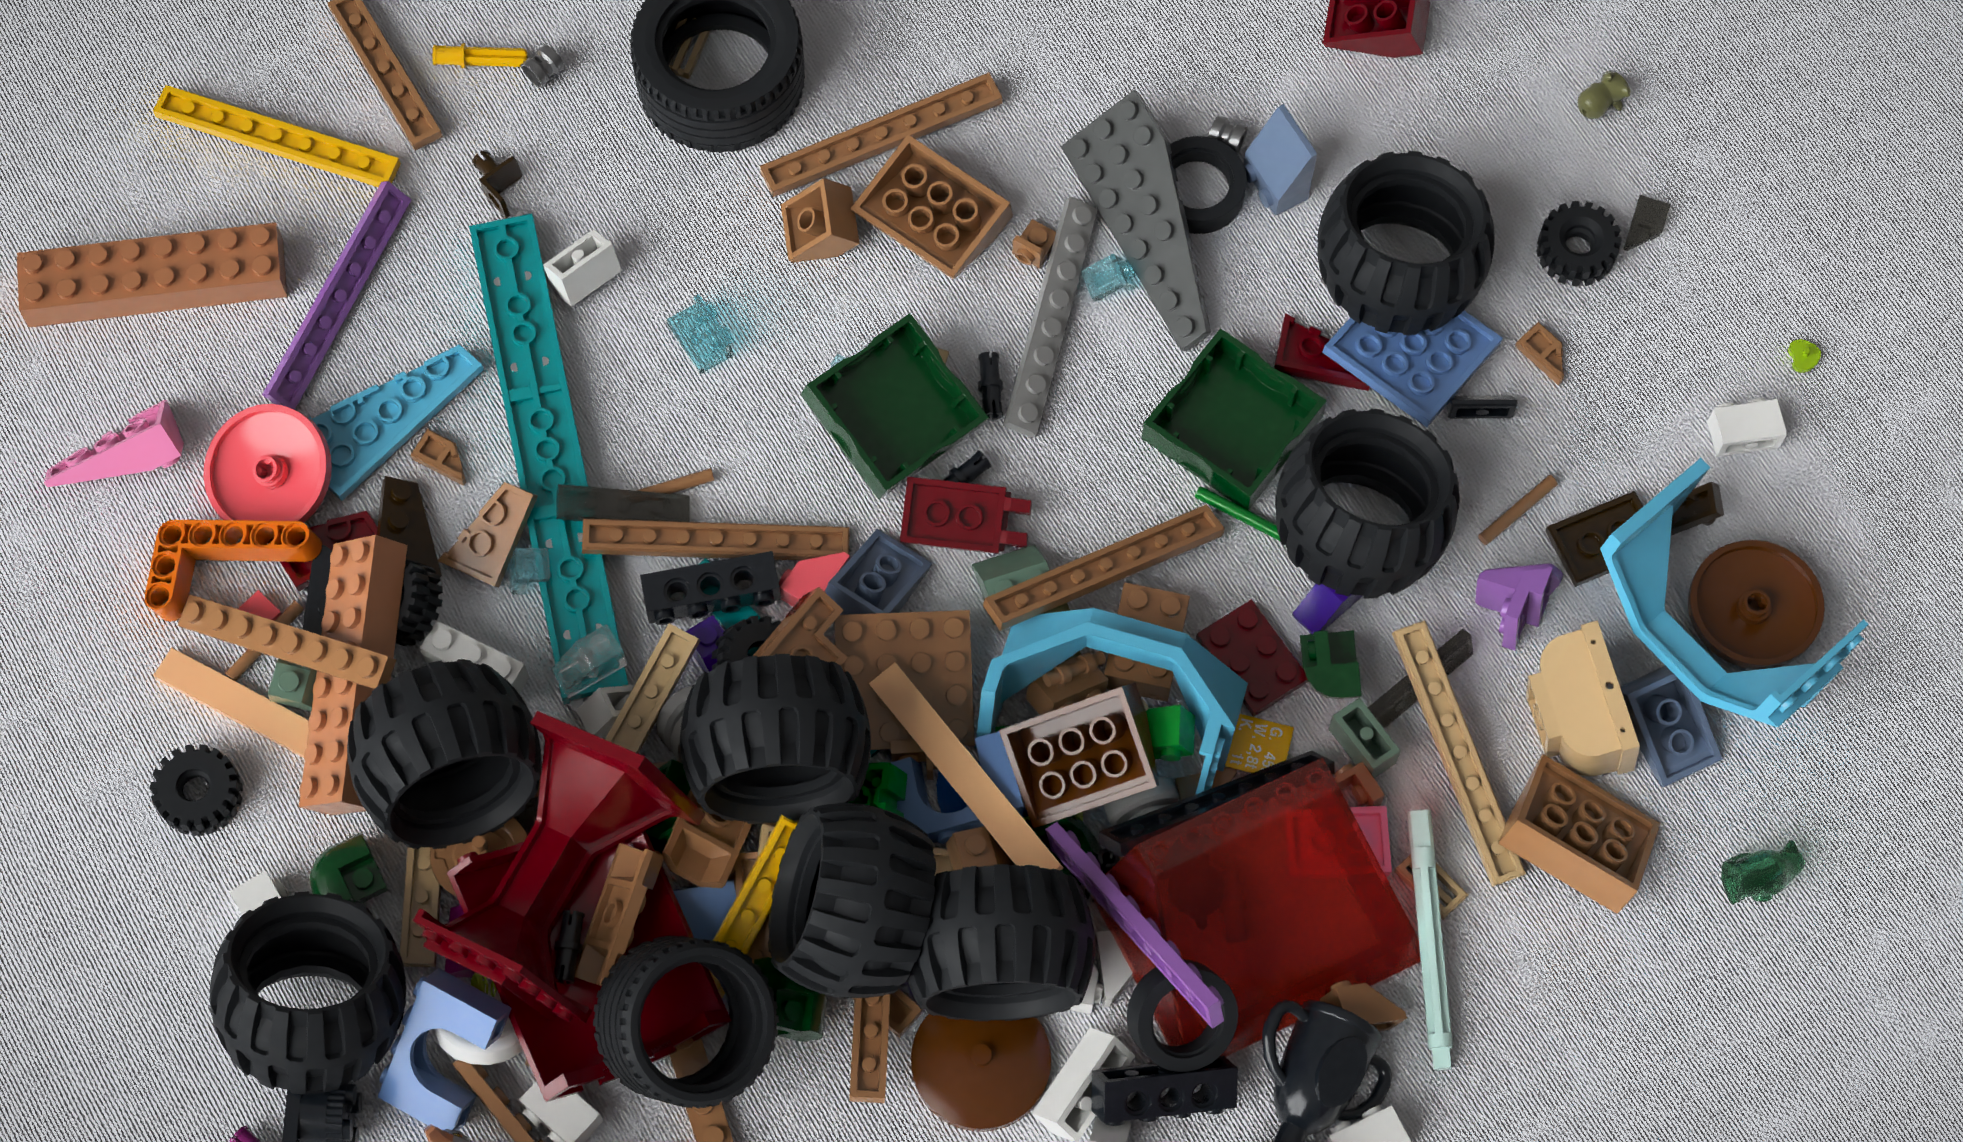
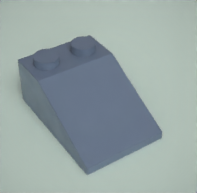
[1243,104,1317,216]
[825,529,933,615]
[1620,666,1723,787]

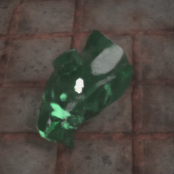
[1721,840,1805,905]

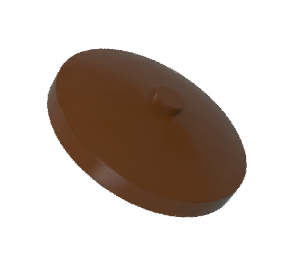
[1688,540,1825,670]
[911,1014,1051,1132]

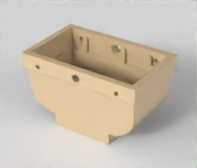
[1526,620,1640,777]

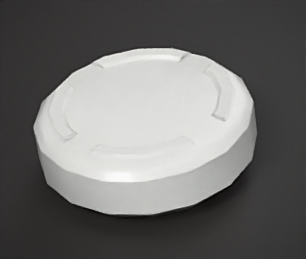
[435,983,523,1065]

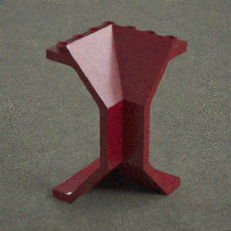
[413,711,706,1023]

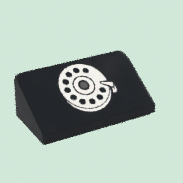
[1447,395,1518,419]

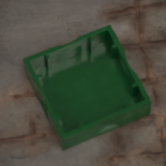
[800,313,989,499]
[1141,328,1327,510]

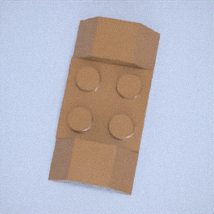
[662,789,752,888]
[574,843,664,986]

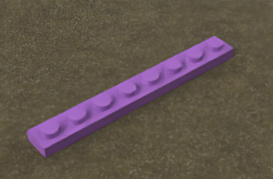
[262,181,412,410]
[1046,822,1224,1029]

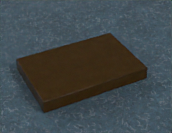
[1545,491,1643,587]

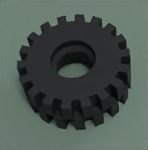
[1536,201,1622,287]
[395,559,443,646]
[711,615,781,670]
[150,744,243,836]

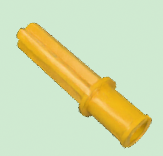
[432,43,528,68]

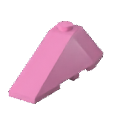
[44,399,184,487]

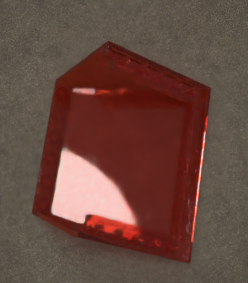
[1091,758,1420,1057]

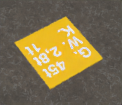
[1225,714,1294,773]

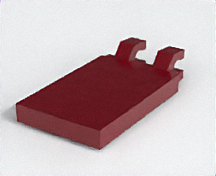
[900,477,1032,554]

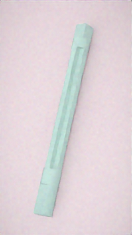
[1407,809,1453,1071]

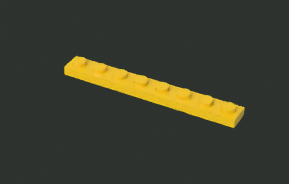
[153,85,401,187]

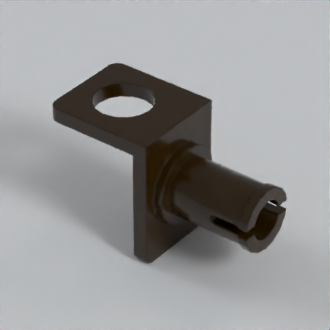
[472,150,522,218]

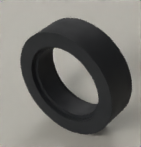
[1170,136,1247,234]
[1127,959,1238,1072]

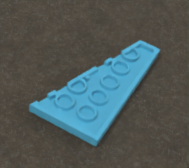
[308,344,484,501]

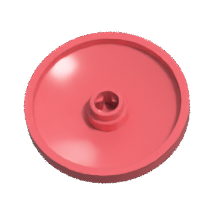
[204,404,332,523]

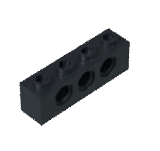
[640,551,781,625]
[1091,1056,1238,1126]

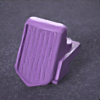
[1475,564,1563,651]

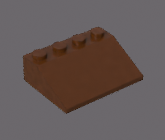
[999,682,1159,829]

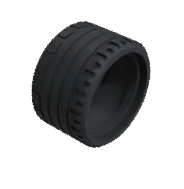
[593,936,779,1108]

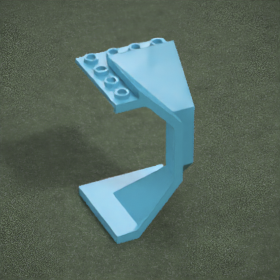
[1600,458,1869,728]
[975,608,1248,795]

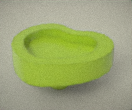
[1788,339,1821,373]

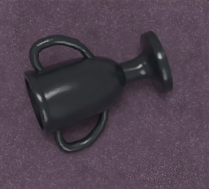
[1262,999,1392,1142]

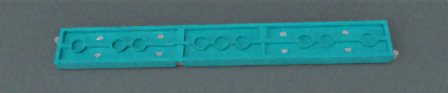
[469,211,629,716]

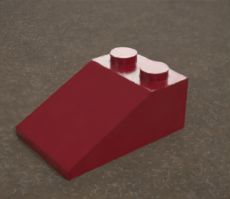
[1323,0,1431,58]

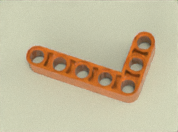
[145,520,322,622]

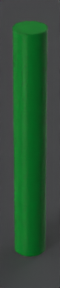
[1195,486,1281,542]

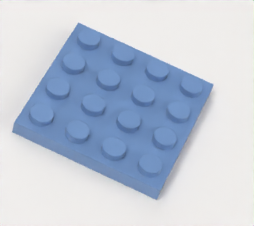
[1322,311,1503,428]

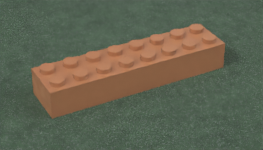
[17,222,287,328]
[299,535,408,815]

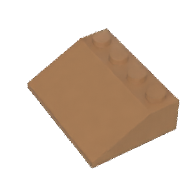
[851,135,1013,280]
[1498,754,1661,914]

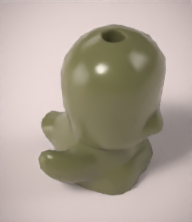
[1577,71,1631,119]

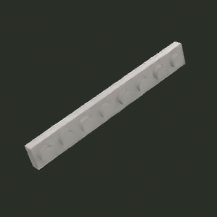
[1003,196,1098,438]

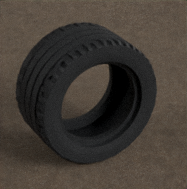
[630,0,805,153]

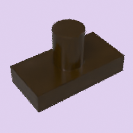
[1671,482,1724,536]

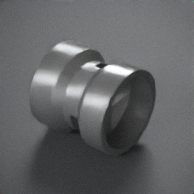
[521,44,565,89]
[1208,115,1248,154]

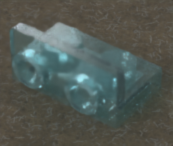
[666,294,735,375]

